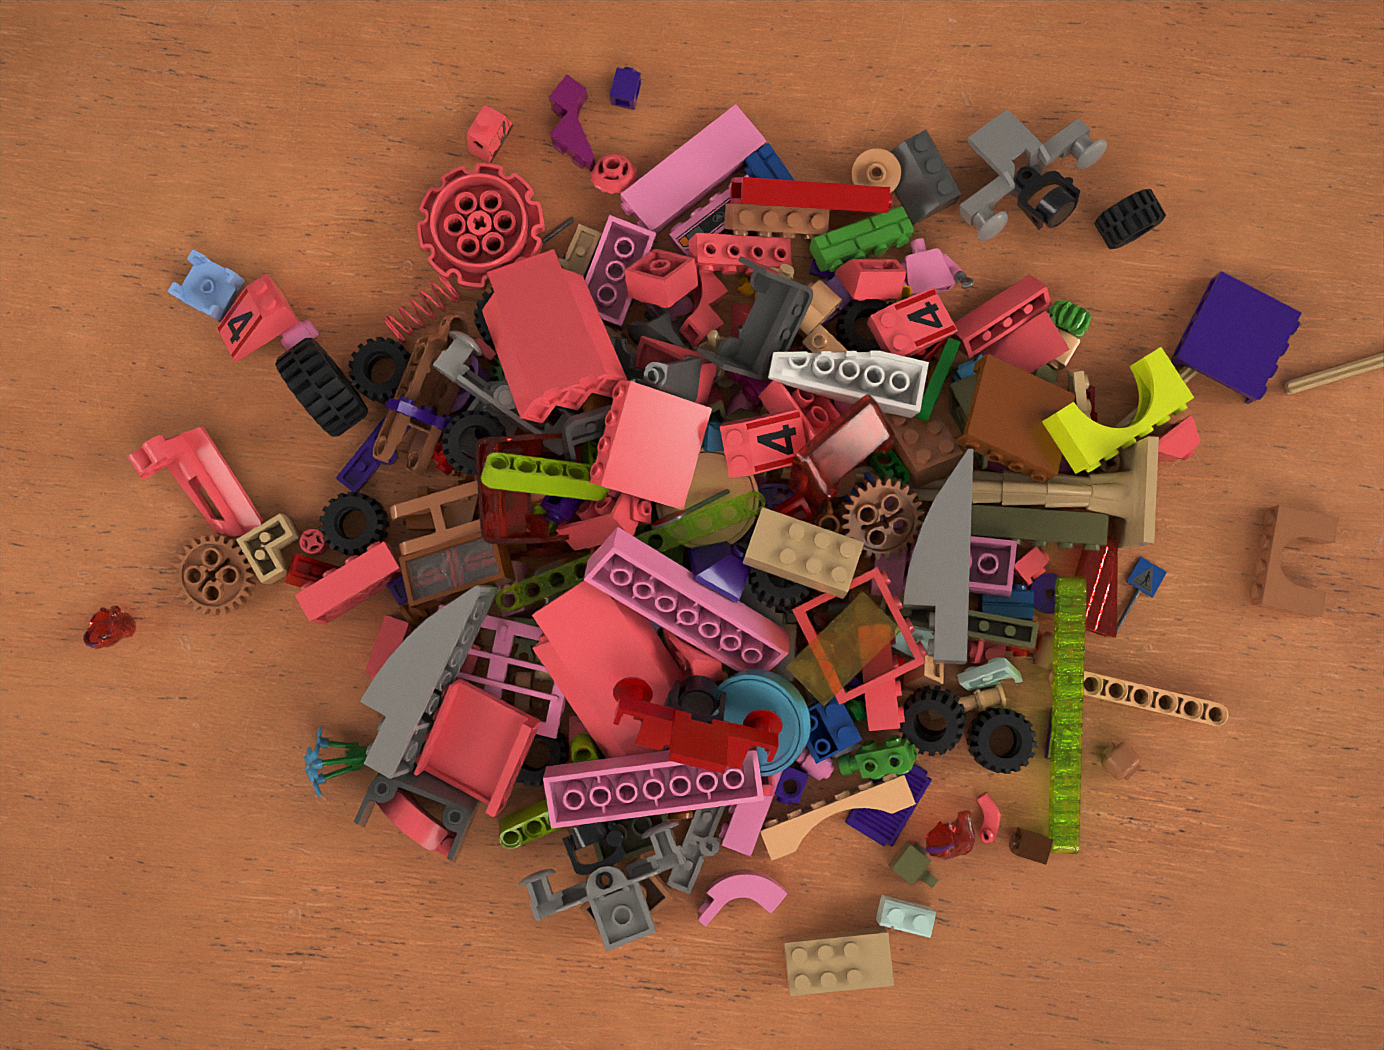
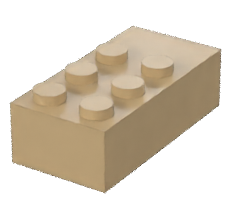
[742,507,864,599]
[783,926,894,996]

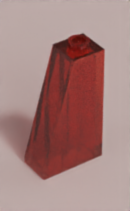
[1060,535,1118,638]

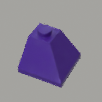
[687,541,751,603]

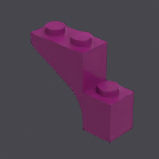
[549,74,595,171]

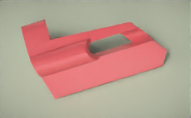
[127,426,264,537]

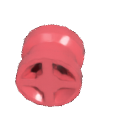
[299,529,329,556]

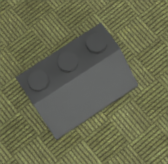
[890,130,961,225]

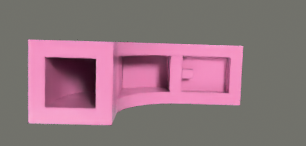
[697,870,788,927]

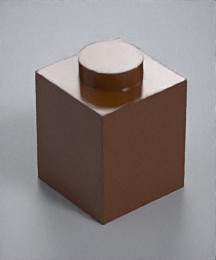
[1009,827,1053,865]

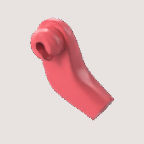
[976,792,1001,843]

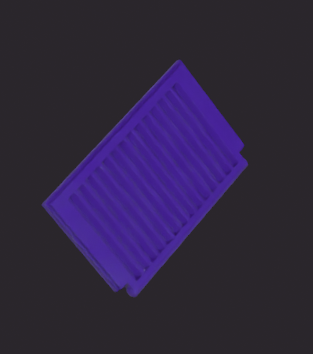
[845,757,932,846]

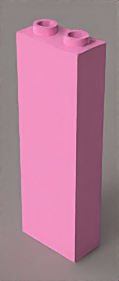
[620,104,767,235]

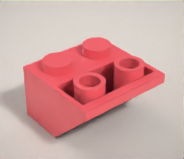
[835,259,907,301]

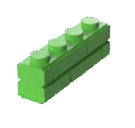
[809,206,914,272]

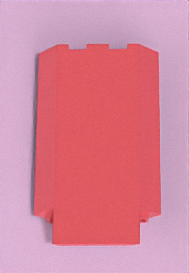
[482,249,627,423]
[532,580,686,759]

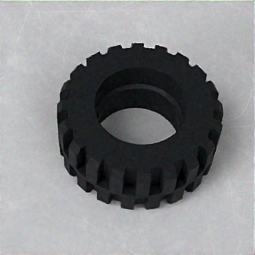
[275,338,368,437]

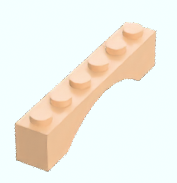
[760,773,916,861]

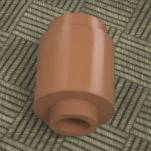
[1032,631,1064,670]

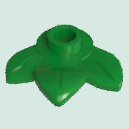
[843,686,867,723]

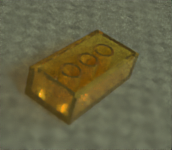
[786,591,901,706]

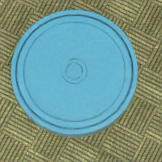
[712,669,811,776]

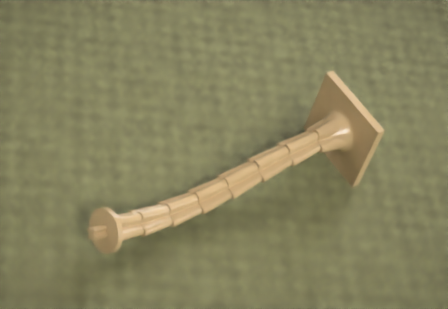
[779,436,1159,551]

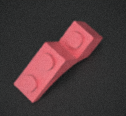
[679,270,728,347]

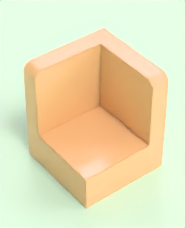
[903,655,944,690]

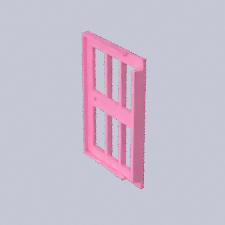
[438,604,566,739]

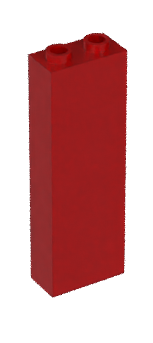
[730,177,892,213]

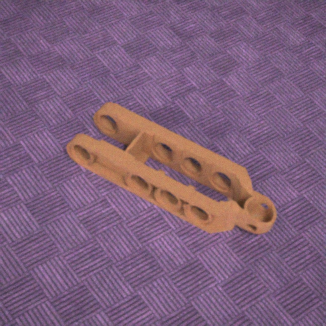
[373,314,471,475]
[389,479,546,557]

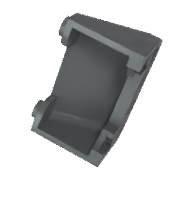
[610,337,702,402]

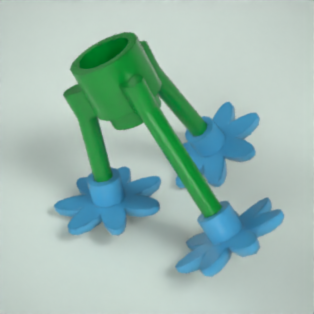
[304,727,367,797]

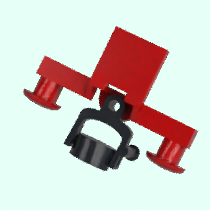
[613,675,783,774]

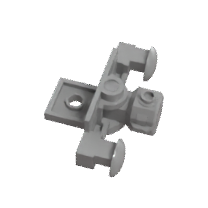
[433,331,578,458]

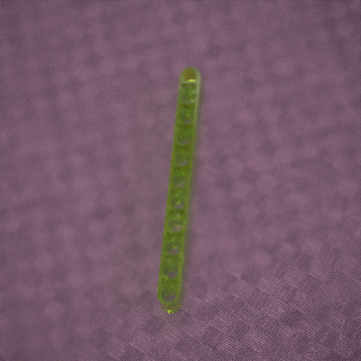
[496,491,765,612]
[1048,576,1087,854]

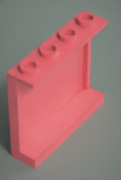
[590,380,712,510]
[414,678,541,818]

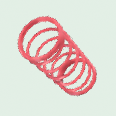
[383,274,461,344]

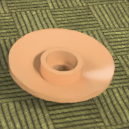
[852,148,901,193]

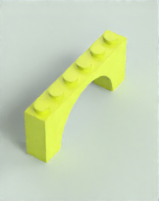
[1042,347,1194,474]

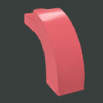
[375,787,457,857]

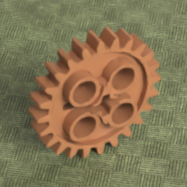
[839,476,924,560]
[172,534,257,616]

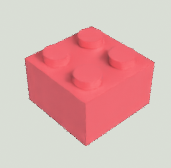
[624,249,698,308]

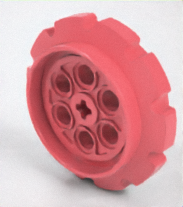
[417,163,545,290]

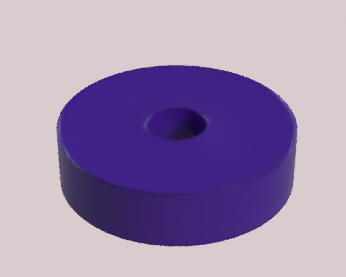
[1028,573,1070,614]

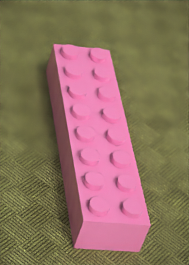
[584,527,790,672]
[543,746,764,828]

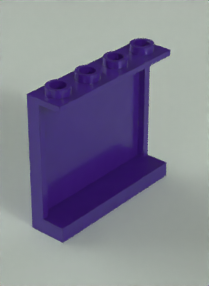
[1170,271,1302,404]

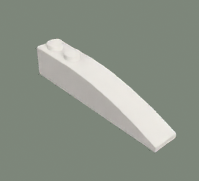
[768,351,929,418]

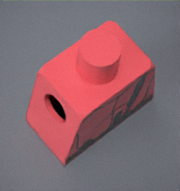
[467,105,514,164]

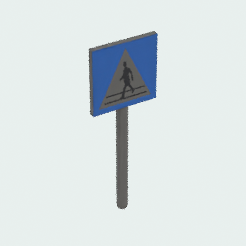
[1111,557,1167,637]

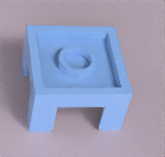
[167,249,245,322]

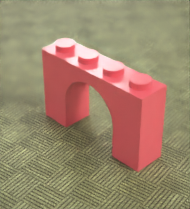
[365,615,485,684]

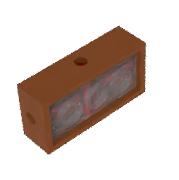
[399,528,516,610]

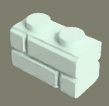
[876,895,936,938]

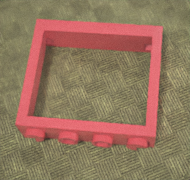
[792,567,928,705]

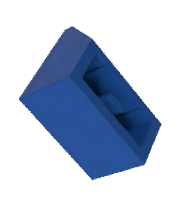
[806,693,862,764]

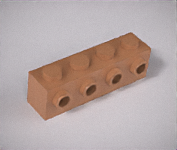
[724,203,830,239]

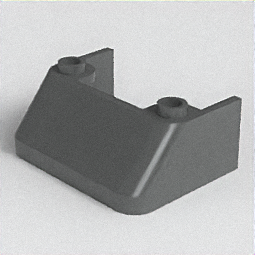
[696,256,813,381]
[560,404,612,463]
[354,764,481,863]

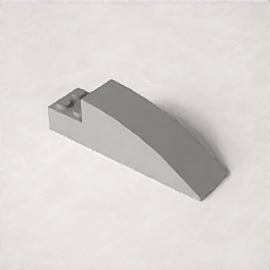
[903,449,973,664]
[360,585,500,779]

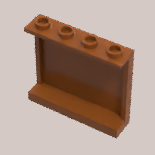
[955,354,1075,482]

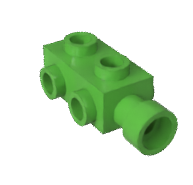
[838,735,917,779]

